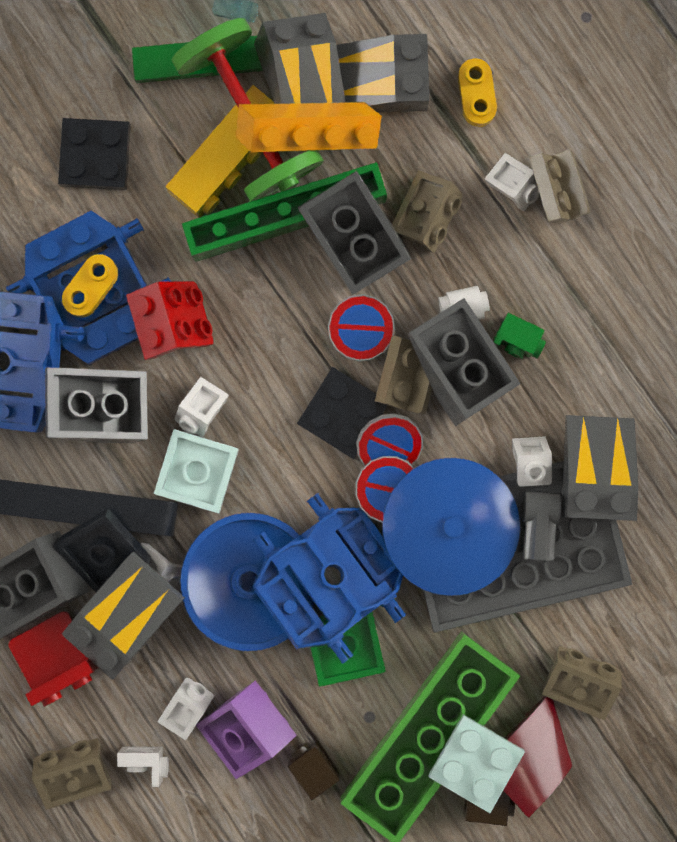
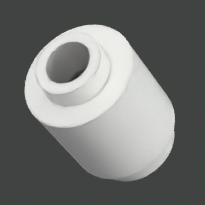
[438,286,490,320]

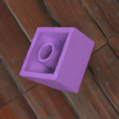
[196,680,297,779]

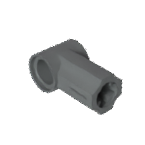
[522,491,561,561]

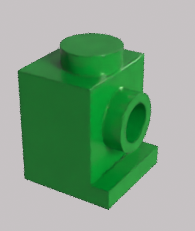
[493,312,546,359]

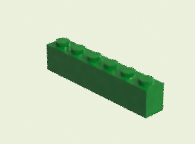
[181,162,387,262]

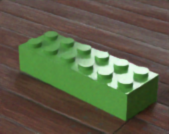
[341,631,520,842]

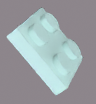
[154,429,239,513]
[428,714,525,813]

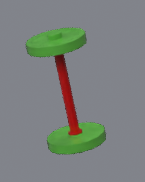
[171,18,324,202]

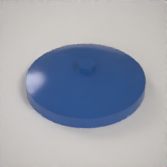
[382,458,520,596]
[180,513,314,651]

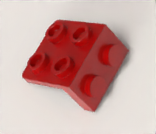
[126,281,214,360]
[8,611,99,707]

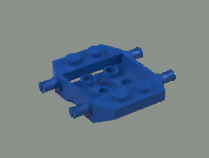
[6,210,171,365]
[0,291,84,433]
[252,493,407,664]

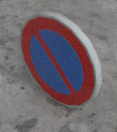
[328,294,395,362]
[356,413,423,466]
[355,456,414,523]

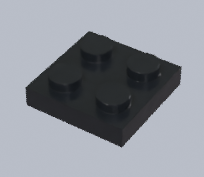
[58,118,131,190]
[297,367,387,460]
[53,508,151,593]

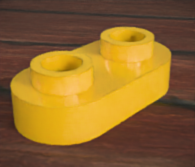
[458,58,497,127]
[62,254,118,318]

